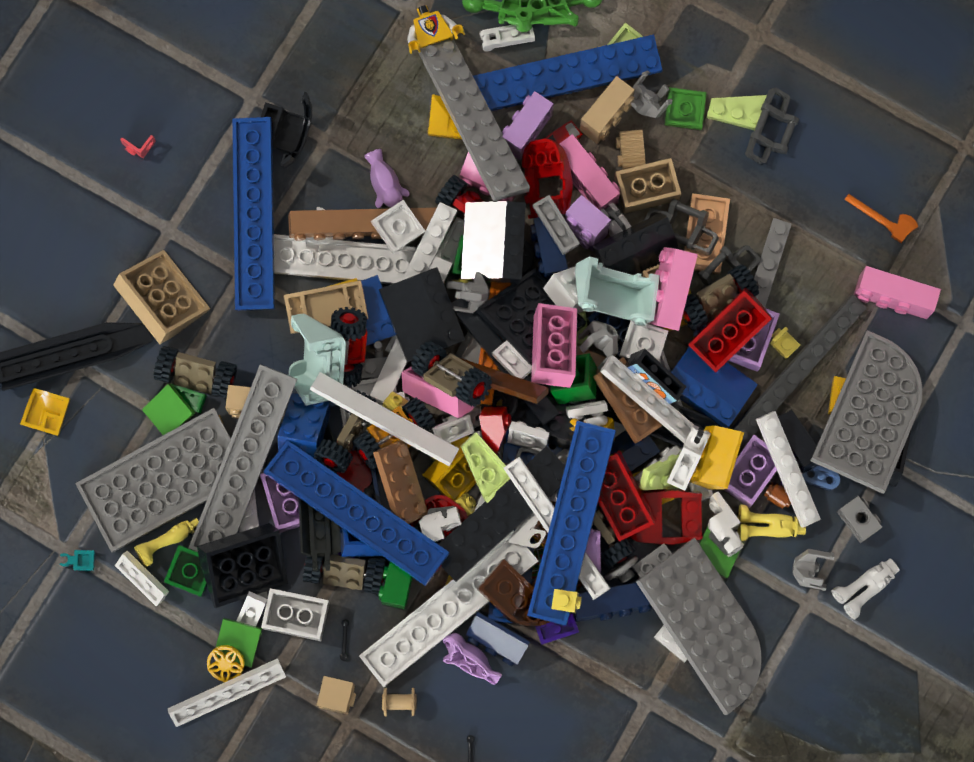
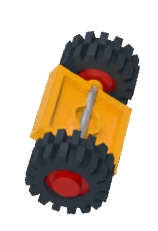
[352,397,436,470]

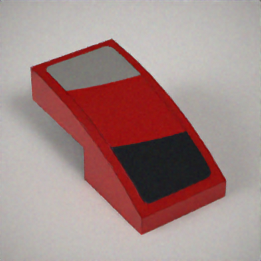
[544,120,583,144]

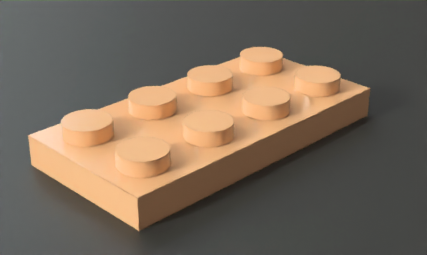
[684,193,730,274]

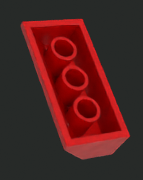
[688,288,772,373]

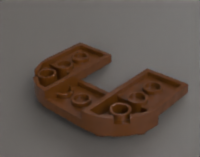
[477,502,583,626]

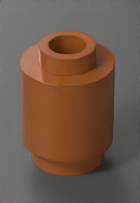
[764,482,791,509]

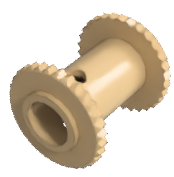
[382,688,417,716]

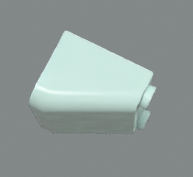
[575,256,660,326]
[289,314,346,406]

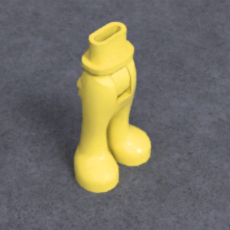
[737,504,806,541]
[134,518,199,567]

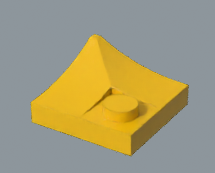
[428,94,462,139]
[20,388,70,436]

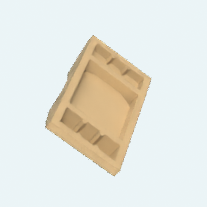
[284,280,368,334]

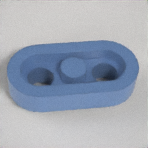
[802,465,840,490]

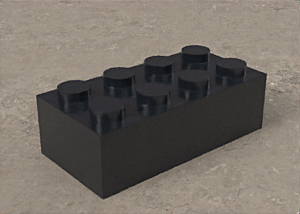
[508,395,591,450]

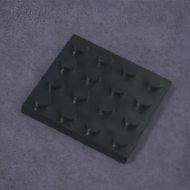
[476,268,586,364]

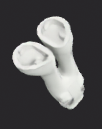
[831,558,900,620]

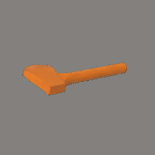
[845,194,918,243]

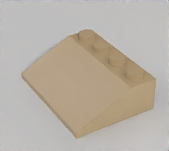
[113,250,210,344]

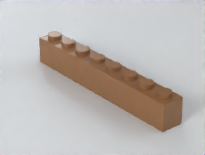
[288,208,437,241]

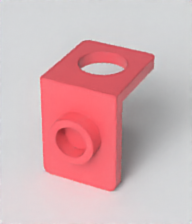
[120,135,156,158]

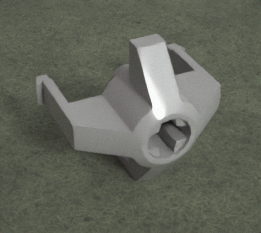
[631,71,673,118]
[447,271,489,313]
[578,321,620,370]
[792,549,834,591]

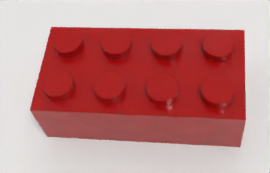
[598,450,656,541]

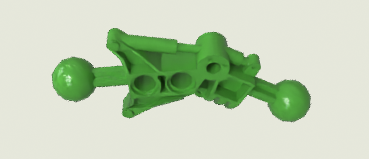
[462,0,602,32]

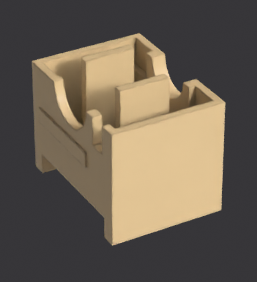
[316,676,356,715]

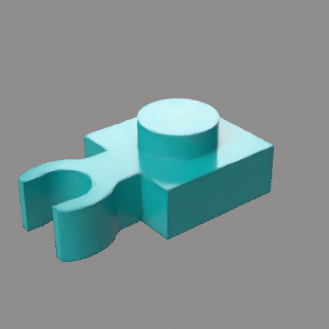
[60,550,95,571]

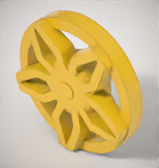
[207,645,245,682]

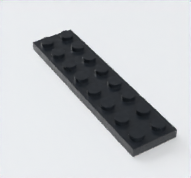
[438,446,565,582]

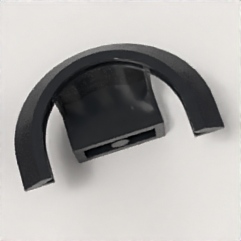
[261,92,313,168]

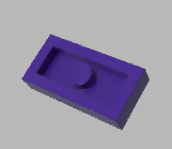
[535,613,579,645]

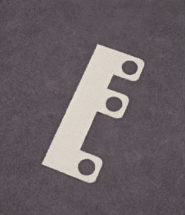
[508,454,568,548]

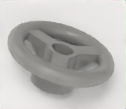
[604,556,638,583]

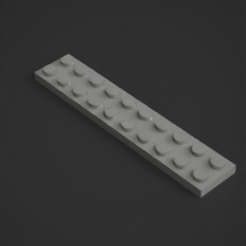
[418,39,530,202]
[189,364,297,552]

